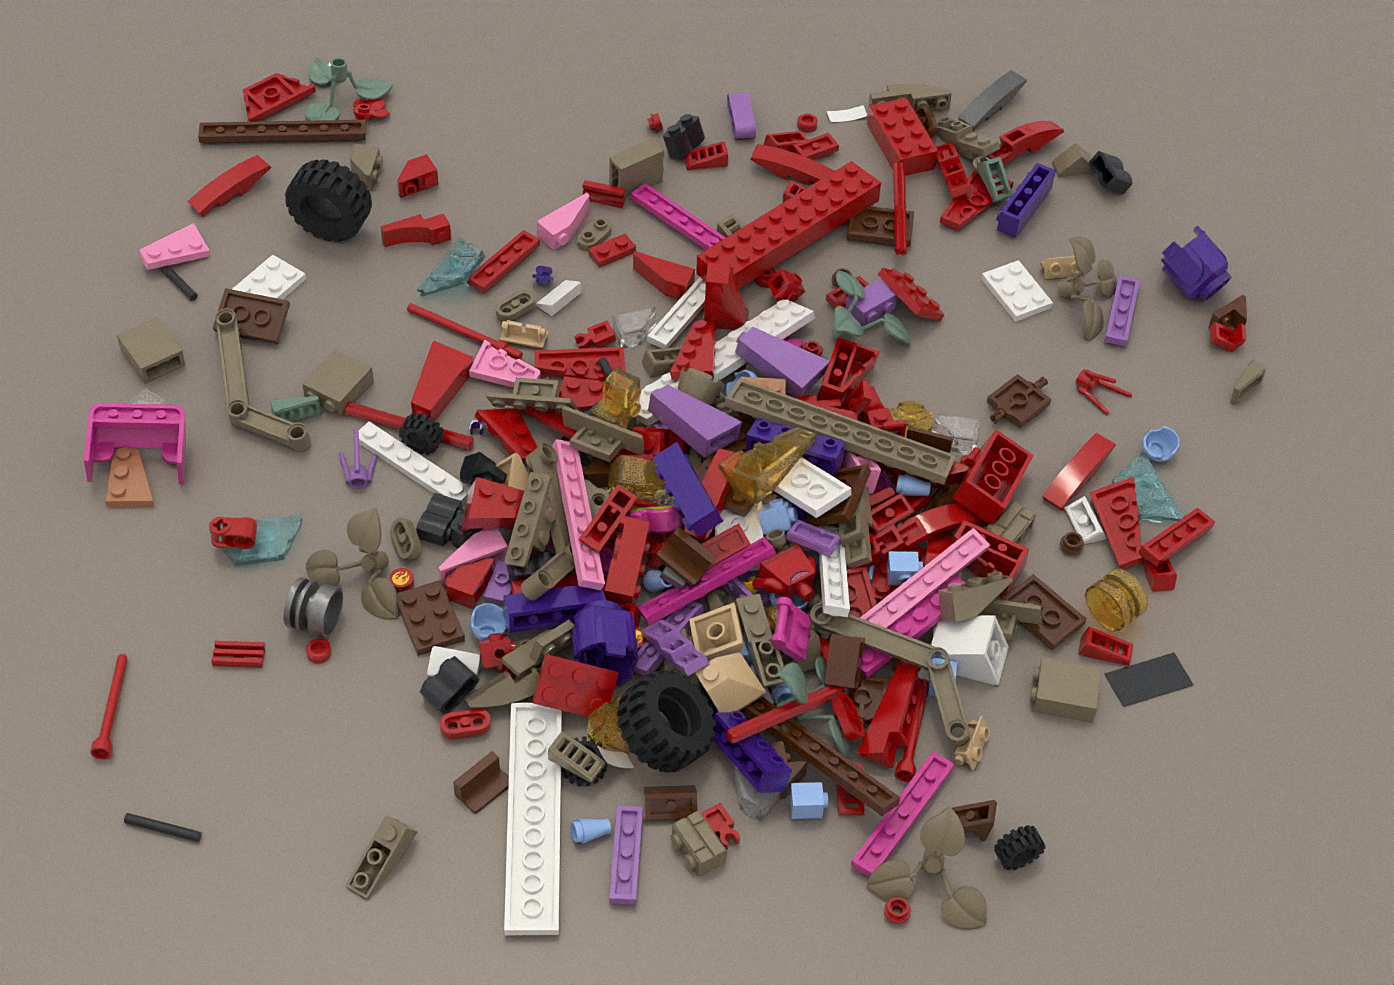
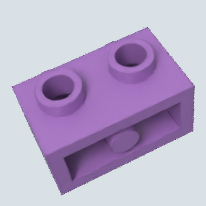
[845,279,897,327]

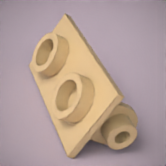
[1040,256,1086,279]
[500,320,548,349]
[953,716,990,771]

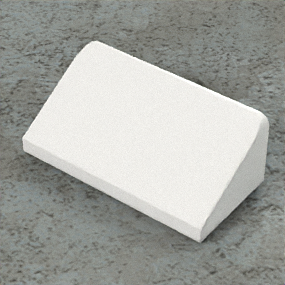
[536,280,581,316]
[1064,496,1107,544]
[427,646,482,677]

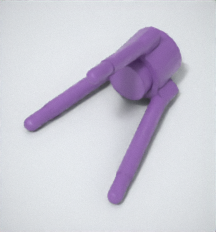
[339,427,377,489]

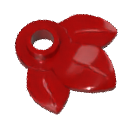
[353,98,390,121]

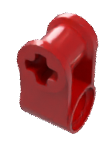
[209,517,257,549]

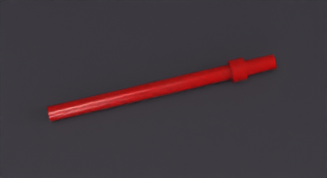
[407,303,523,359]

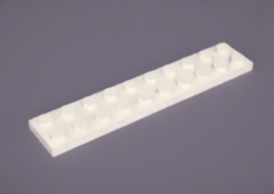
[627,300,815,426]
[504,703,562,935]

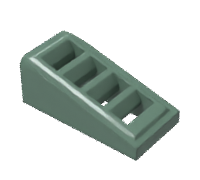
[977,157,1013,202]
[270,396,321,422]

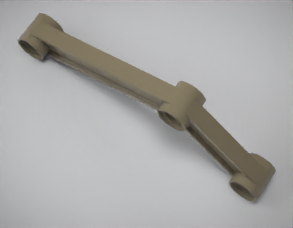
[215,308,311,452]
[521,443,575,601]
[811,603,970,746]

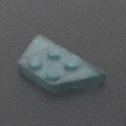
[417,238,486,297]
[1112,453,1184,523]
[209,514,303,566]

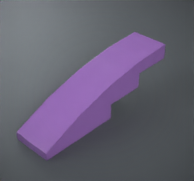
[640,619,709,676]

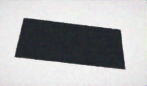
[1105,652,1194,707]

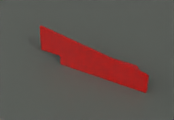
[857,660,925,768]

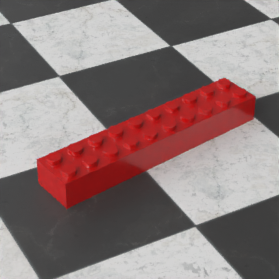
[696,161,881,289]

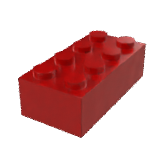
[867,98,938,176]
[952,429,1034,525]

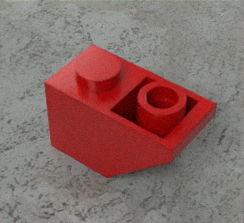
[397,154,439,198]

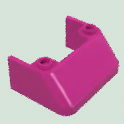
[84,403,186,484]

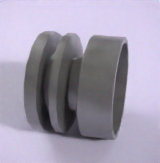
[283,577,344,638]

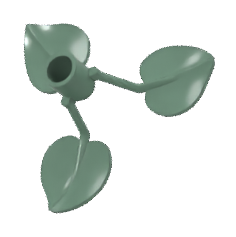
[305,57,393,121]
[832,270,911,345]
[777,656,852,759]

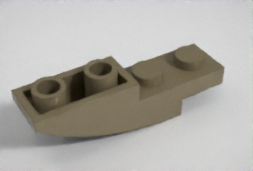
[868,84,952,111]
[937,117,1000,160]
[839,486,872,568]
[735,594,785,688]

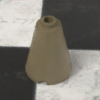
[678,367,724,406]

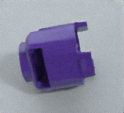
[1161,225,1232,302]
[571,600,638,686]

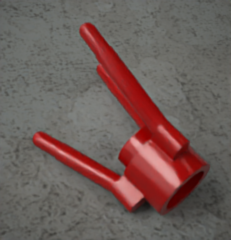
[1076,369,1132,415]

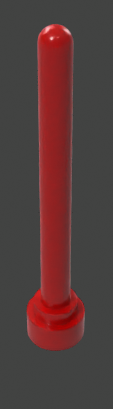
[90,654,127,759]
[894,679,929,782]

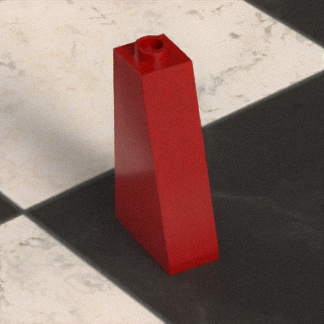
[411,341,473,422]

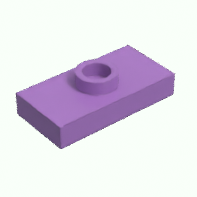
[786,520,841,557]
[483,559,512,606]

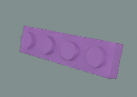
[1104,275,1140,347]
[633,601,704,676]
[609,805,643,905]

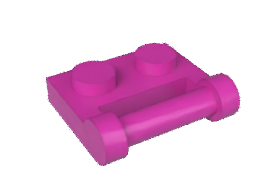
[771,597,811,662]

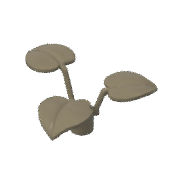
[1058,236,1117,340]
[306,508,399,619]
[867,807,987,929]

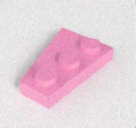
[139,223,210,270]
[469,340,541,388]

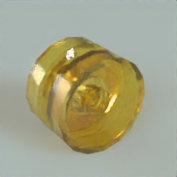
[1085,569,1148,631]

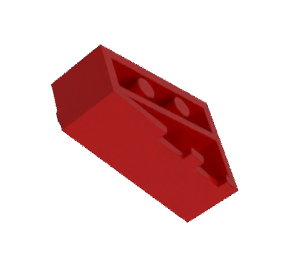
[704,263,749,330]
[817,337,880,403]
[461,477,524,531]
[604,516,651,604]
[953,520,1029,597]

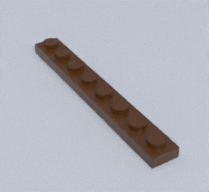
[198,120,366,143]
[740,697,900,816]

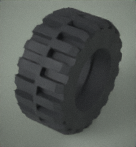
[285,159,372,242]
[617,670,716,773]

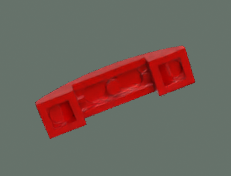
[902,503,989,541]

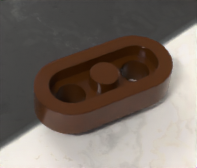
[914,105,938,139]

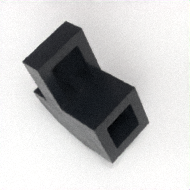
[460,452,507,487]

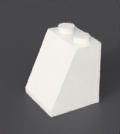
[931,616,1009,685]

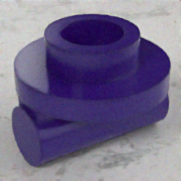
[532,266,554,284]

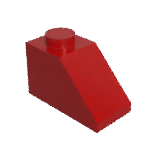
[445,558,495,610]

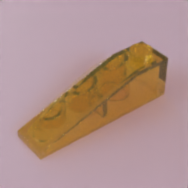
[718,427,817,504]

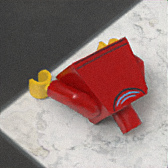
[742,544,817,602]

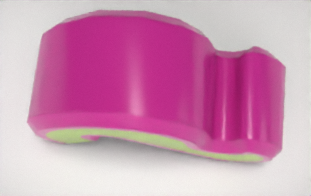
[628,499,685,533]

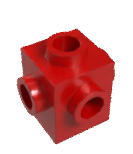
[767,268,806,302]
[478,633,516,670]

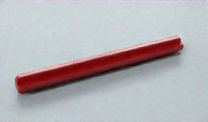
[893,162,907,256]
[345,402,474,450]
[726,685,846,744]

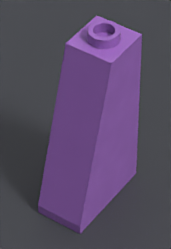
[735,327,829,398]
[648,385,742,458]

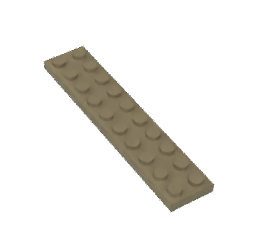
[724,378,956,485]

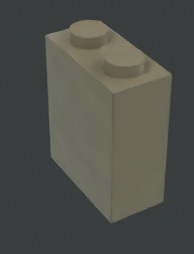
[609,139,664,198]
[117,317,185,384]
[303,350,374,417]
[1030,658,1101,723]

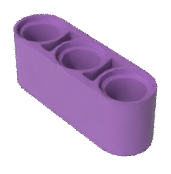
[727,92,756,139]

